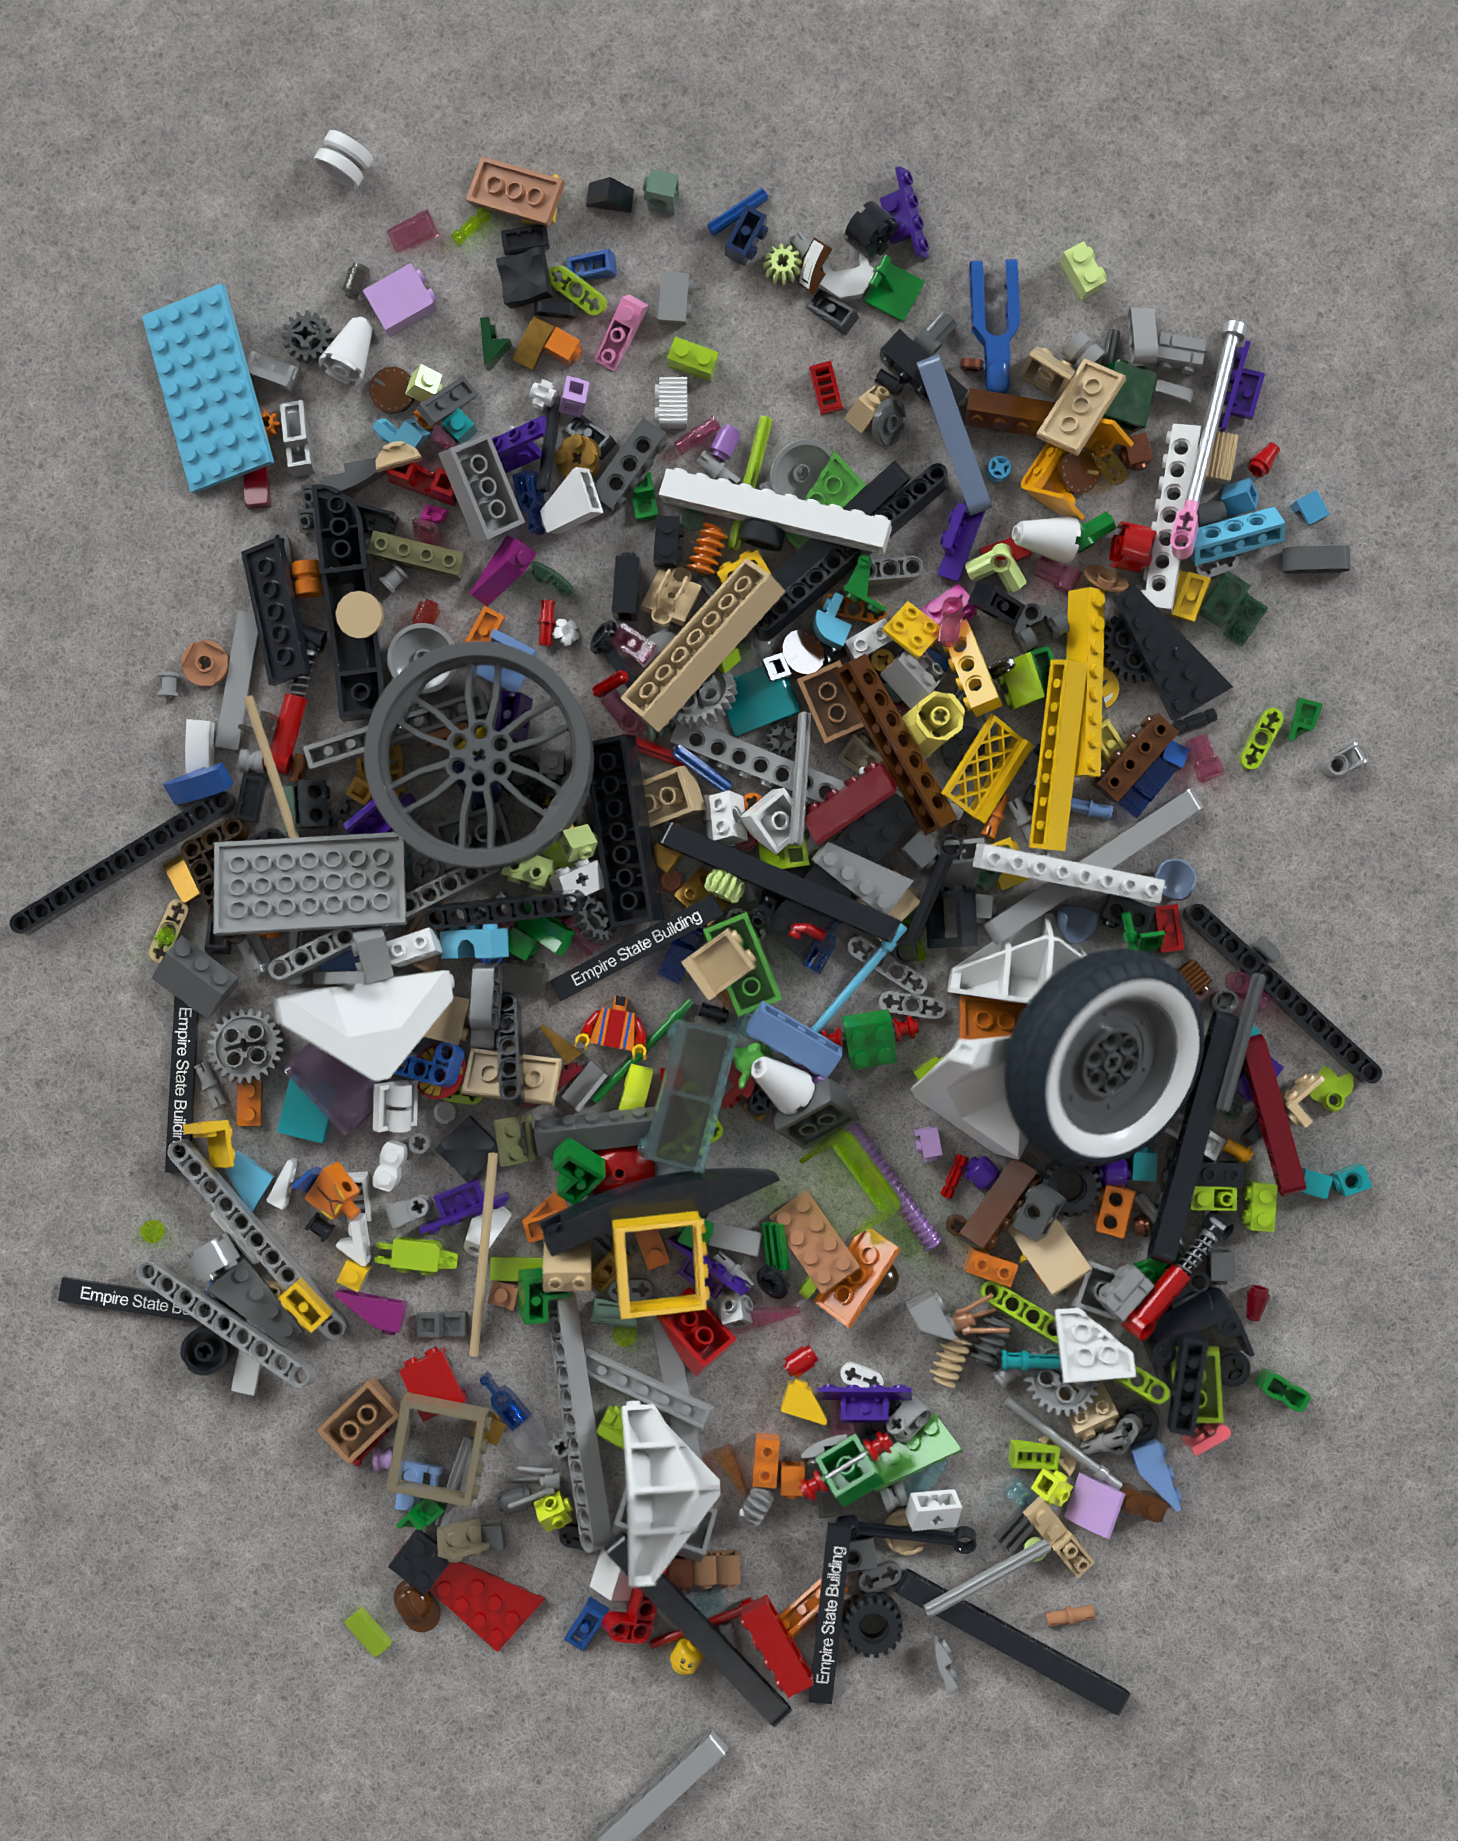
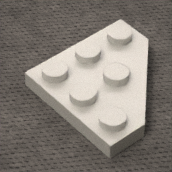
[1054,1308,1136,1383]

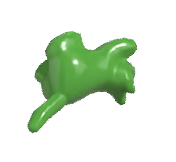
[730,1043,774,1089]

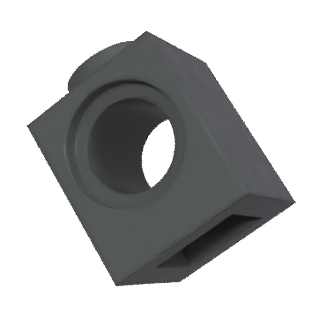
[1206,1250,1235,1285]

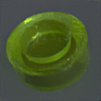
[140,1219,166,1243]
[613,1326,637,1347]

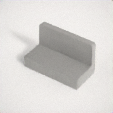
[561,1061,609,1112]

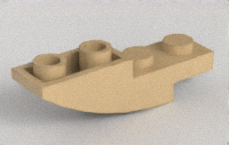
[1022,1496,1095,1578]

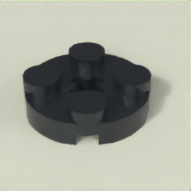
[941,726,985,772]

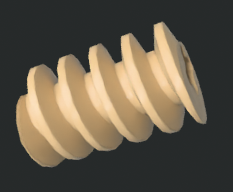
[929,1336,972,1388]

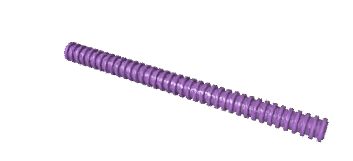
[787,1057,942,1251]

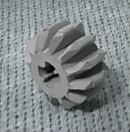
[738,1487,774,1527]

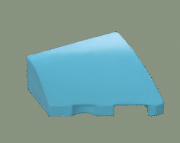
[225,1151,275,1212]

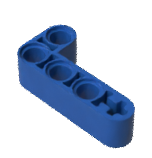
[394,1042,464,1088]

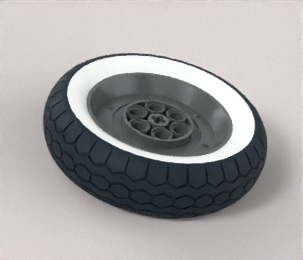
[1004,949,1204,1166]

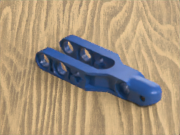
[969,259,1020,394]

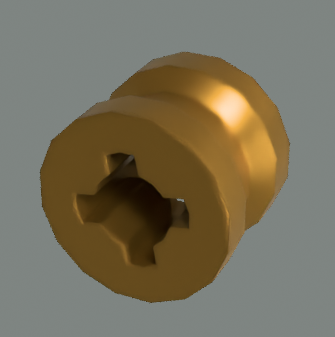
[870,649,894,674]

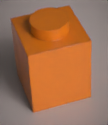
[544,327,583,367]
[780,1461,805,1499]

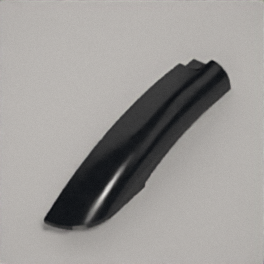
[311,484,384,722]
[538,1168,780,1257]

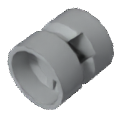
[1061,330,1105,369]

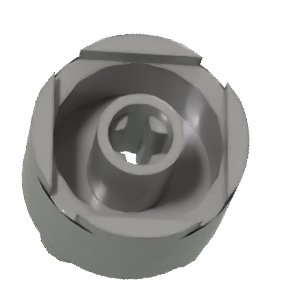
[184,1232,240,1283]

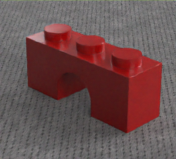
[386,462,457,506]

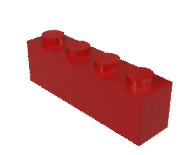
[740,1594,813,1698]

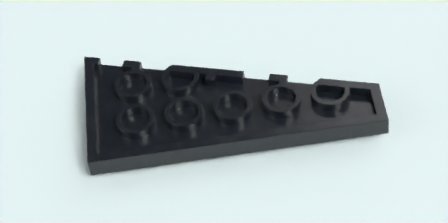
[1112,585,1233,721]

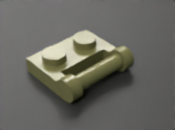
[494,1113,539,1167]

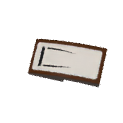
[798,237,832,294]

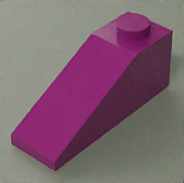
[469,535,537,606]
[334,1288,408,1335]

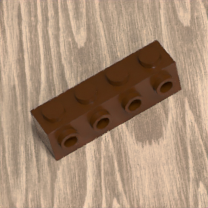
[963,388,1056,437]
[1092,713,1179,802]
[960,1158,1040,1253]

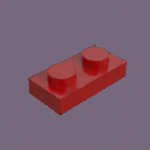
[1153,904,1184,953]

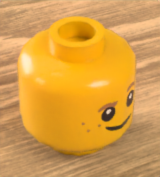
[670,1638,705,1676]

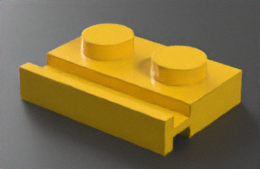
[1162,569,1211,624]

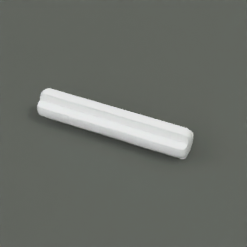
[210,1210,260,1265]

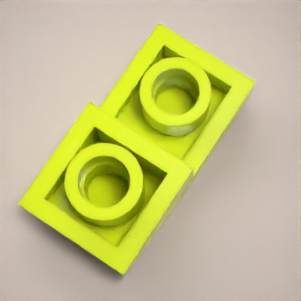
[618,1064,653,1110]

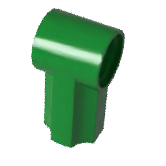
[1075,511,1116,553]

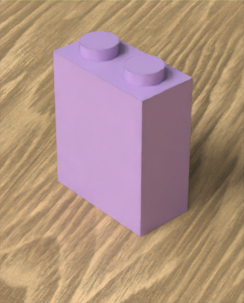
[363,263,437,337]

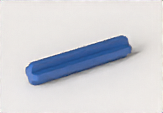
[707,188,768,235]
[673,745,732,792]

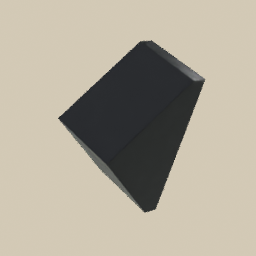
[586,177,635,213]

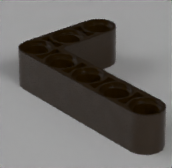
[180,817,250,944]

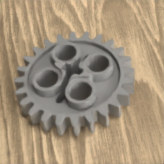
[671,669,737,729]
[207,1009,285,1085]
[1023,1341,1101,1418]

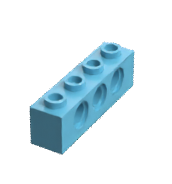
[1185,507,1285,566]

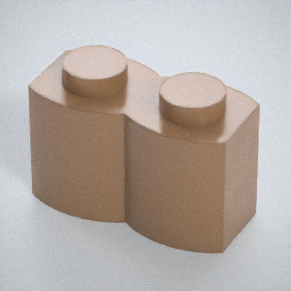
[692,1550,741,1589]

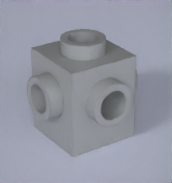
[718,1290,753,1330]

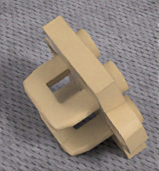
[641,567,702,628]

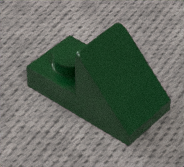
[480,317,512,370]

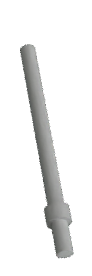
[1005,1397,1123,1490]

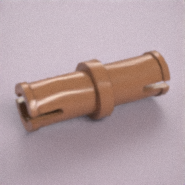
[1046,1604,1095,1628]

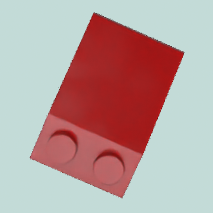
[655,1286,737,1377]

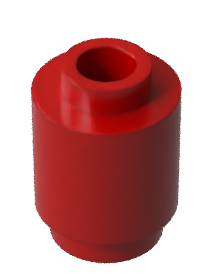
[783,1345,819,1378]

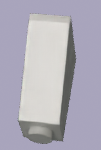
[540,467,603,534]

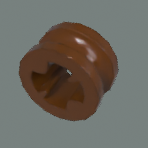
[946,1214,967,1236]

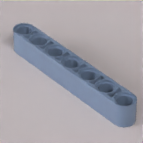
[917,354,993,516]

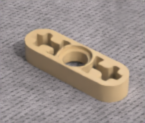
[149,899,191,963]

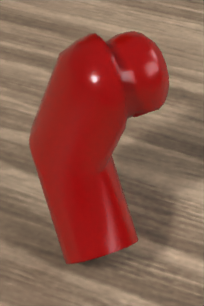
[789,923,826,941]

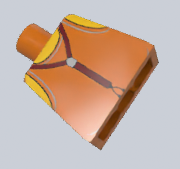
[304,1161,361,1221]

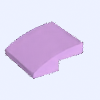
[1064,1472,1125,1539]

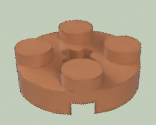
[181,640,230,687]

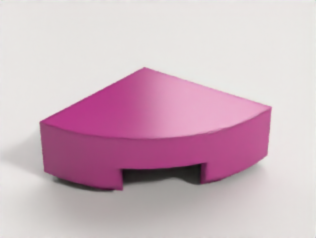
[419,504,449,525]

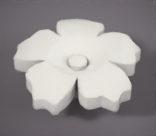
[552,619,579,647]

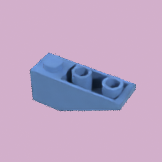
[1129,1437,1182,1512]

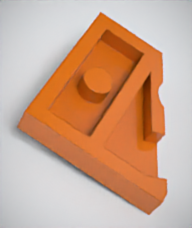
[522,1190,568,1243]

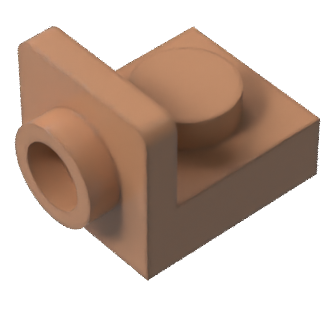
[488,1281,518,1312]

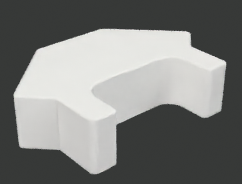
[818,253,874,302]

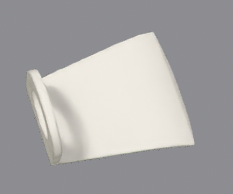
[464,1207,511,1257]

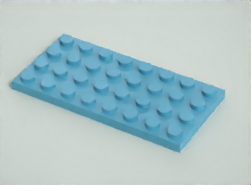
[142,284,274,493]

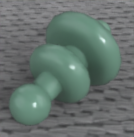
[642,724,673,742]

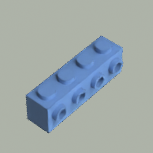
[746,1001,843,1078]

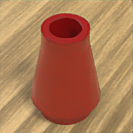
[1248,442,1280,478]

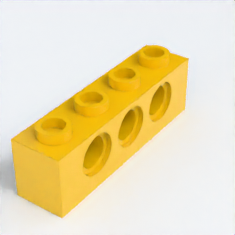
[940,619,1003,717]

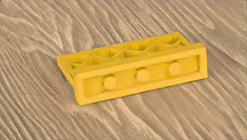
[941,714,1034,824]

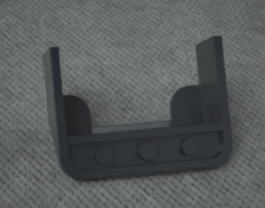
[1142,1286,1255,1390]

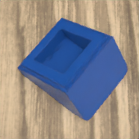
[1158,741,1190,770]

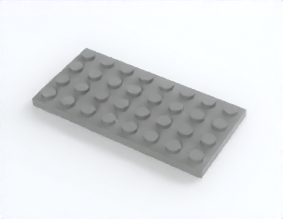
[214,832,407,936]

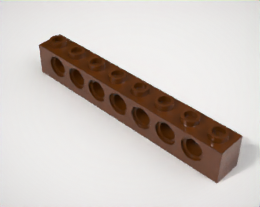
[834,653,957,836]

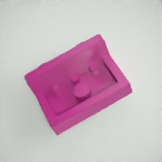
[920,584,977,639]

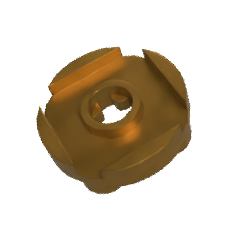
[555,434,601,478]

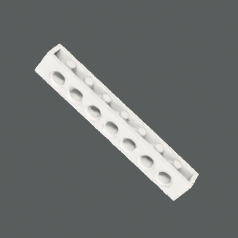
[1141,424,1202,614]
[973,843,1165,903]

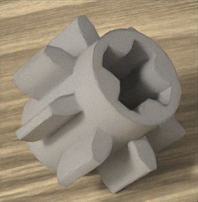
[547,1431,568,1461]

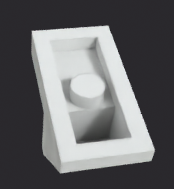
[336,1213,372,1266]

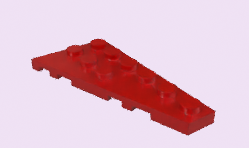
[393,1546,545,1653]

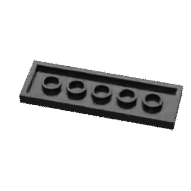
[241,537,311,686]

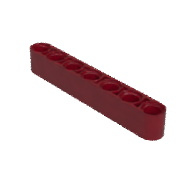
[1242,1034,1306,1197]

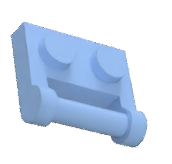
[395,1461,443,1511]

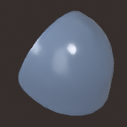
[1154,859,1197,901]
[1057,905,1098,944]

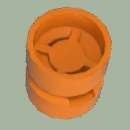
[291,559,324,598]

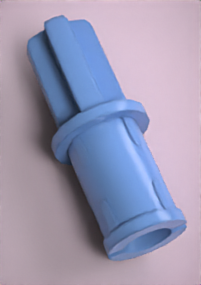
[1070,798,1113,820]

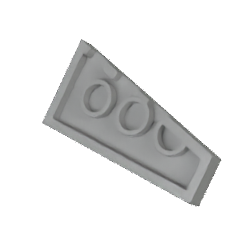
[811,841,913,914]

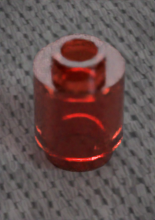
[411,598,441,625]

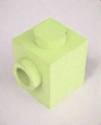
[405,364,442,402]
[559,824,598,862]

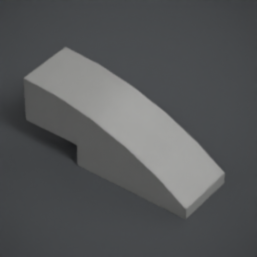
[280,400,315,477]

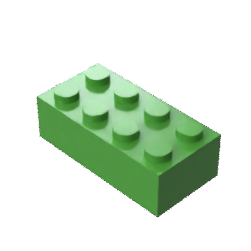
[703,911,783,1017]

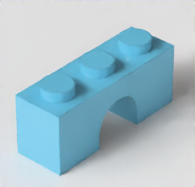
[440,924,509,959]

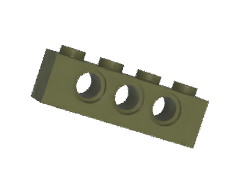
[368,530,467,581]

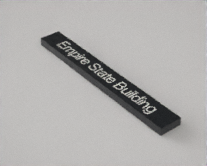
[550,894,724,1001]
[165,996,199,1173]
[58,1277,246,1327]
[808,1522,852,1704]

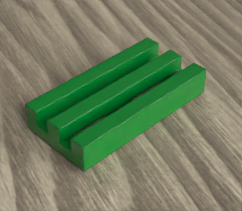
[761,1221,790,1271]

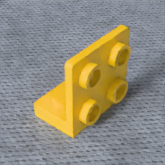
[882,601,944,659]
[183,1120,235,1168]

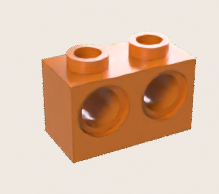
[1093,1185,1137,1238]
[963,1246,1019,1287]
[752,1433,780,1488]

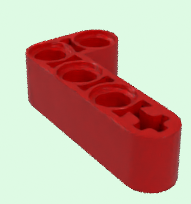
[602,1566,668,1644]

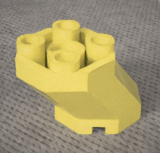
[902,691,965,759]

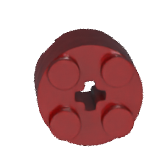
[1109,521,1157,573]

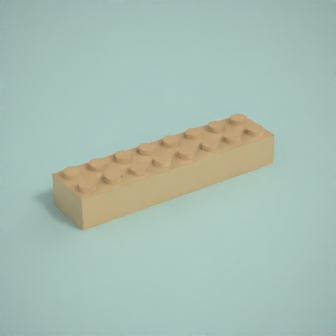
[621,558,785,732]

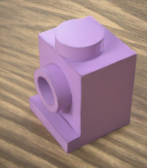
[558,376,589,418]
[912,1126,943,1162]

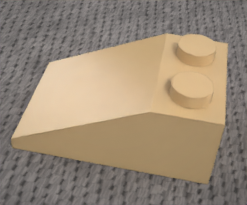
[1019,347,1076,400]
[643,766,706,829]

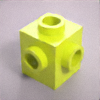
[1031,1468,1073,1507]
[534,1491,573,1533]

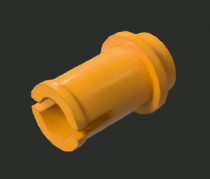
[1222,1137,1253,1164]

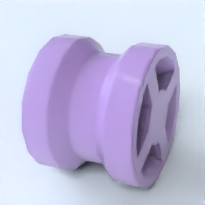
[373,1446,393,1472]

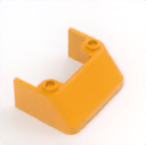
[1021,418,1134,520]

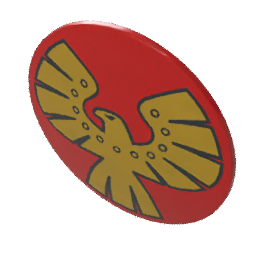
[417,1044,466,1099]

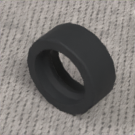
[739,520,786,551]

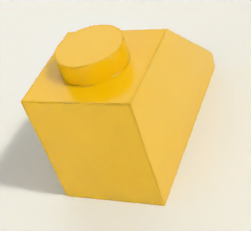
[780,1378,827,1426]

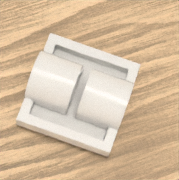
[373,1078,418,1132]

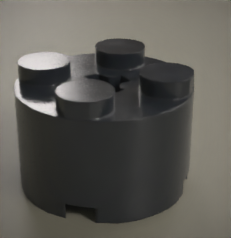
[845,201,899,258]
[180,1325,235,1376]

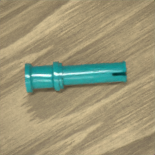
[1001,1350,1061,1372]

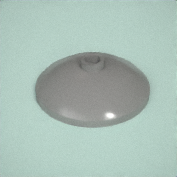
[770,439,832,501]
[387,623,456,694]

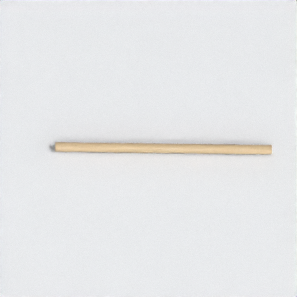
[243,695,299,838]
[469,1153,498,1357]

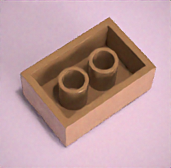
[797,660,866,746]
[316,1376,401,1465]

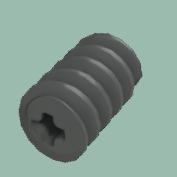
[969,1315,1013,1368]

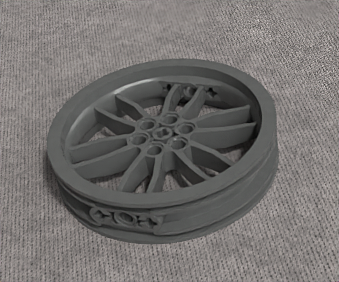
[364,641,594,869]

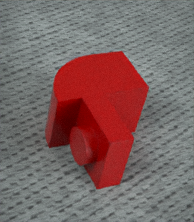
[718,1060,754,1110]

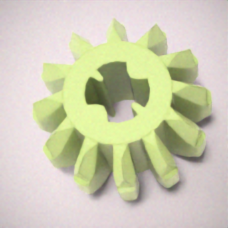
[763,243,802,286]
[704,868,746,903]

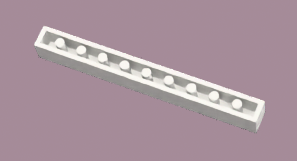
[659,468,892,555]

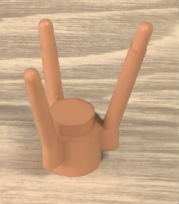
[952,1294,1010,1335]

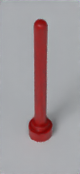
[649,1597,753,1649]

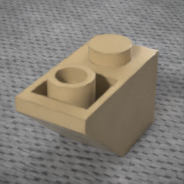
[844,384,894,434]

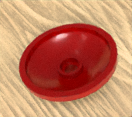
[592,1145,655,1195]

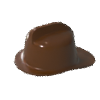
[394,1580,441,1632]

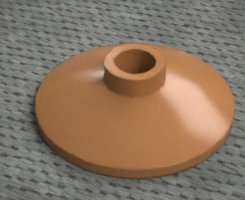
[1084,565,1129,593]

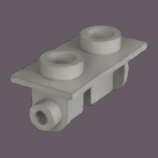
[237,933,271,978]

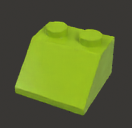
[997,652,1045,711]

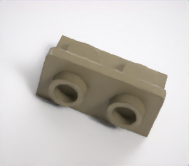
[837,732,887,774]
[437,1517,490,1562]

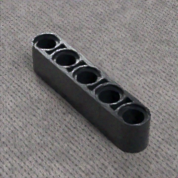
[497,992,525,1108]

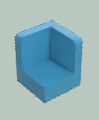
[1221,478,1259,517]
[1290,490,1330,525]

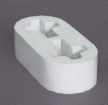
[840,1362,884,1387]

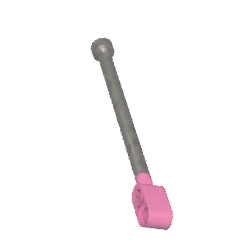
[1170,320,1247,559]

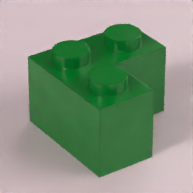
[553,1137,605,1205]
[518,1267,571,1325]

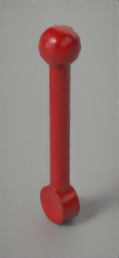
[353,1429,390,1466]

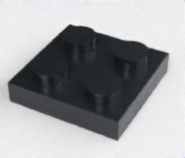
[388,1529,450,1595]

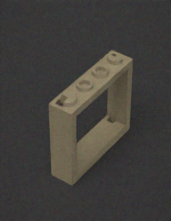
[386,1392,492,1507]

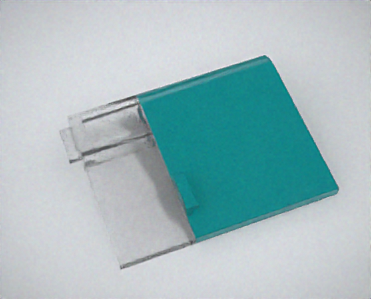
[725,634,801,737]

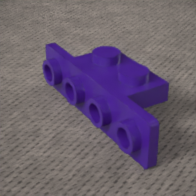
[880,166,929,260]
[1218,341,1265,432]
[492,416,547,474]
[937,494,990,582]
[343,793,417,835]
[419,1178,509,1235]
[666,1235,750,1299]
[817,1384,912,1423]

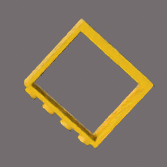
[612,1211,710,1319]

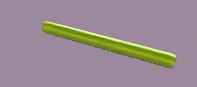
[727,416,773,551]

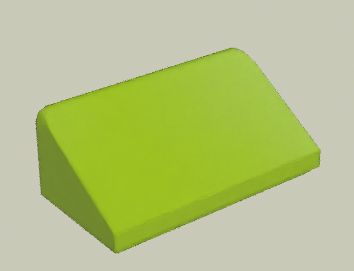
[344,1606,392,1658]

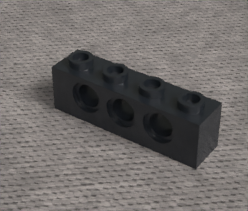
[1167,1332,1209,1437]

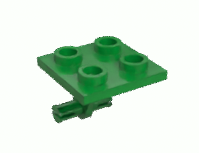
[863,255,925,323]
[843,554,887,614]

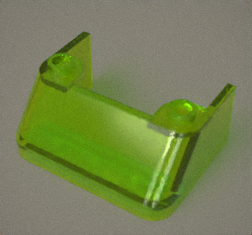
[799,1129,901,1237]

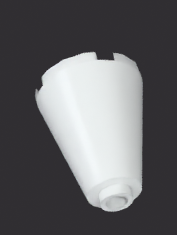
[319,317,373,385]
[1012,517,1081,563]
[751,1057,815,1115]

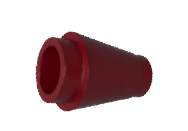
[1246,1284,1270,1322]

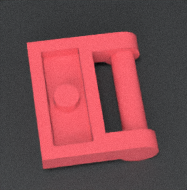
[1181,1423,1231,1456]

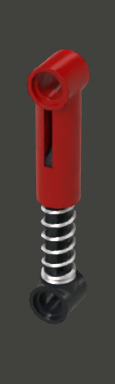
[263,625,327,775]
[1121,1210,1236,1341]

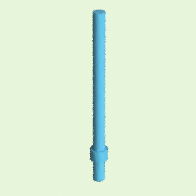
[811,923,908,1033]

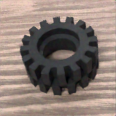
[498,754,540,797]

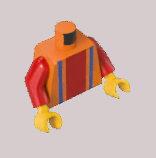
[574,995,646,1060]

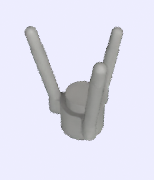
[508,1466,560,1509]

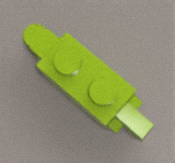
[374,1236,459,1275]

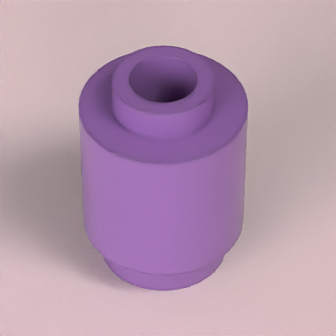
[710,424,740,461]

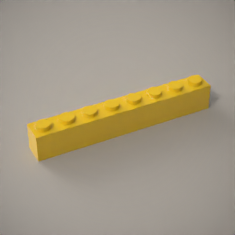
[1066,587,1105,778]
[1029,659,1088,851]

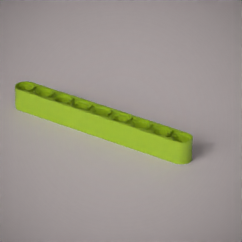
[979,1281,1170,1404]

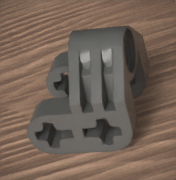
[1012,602,1070,655]

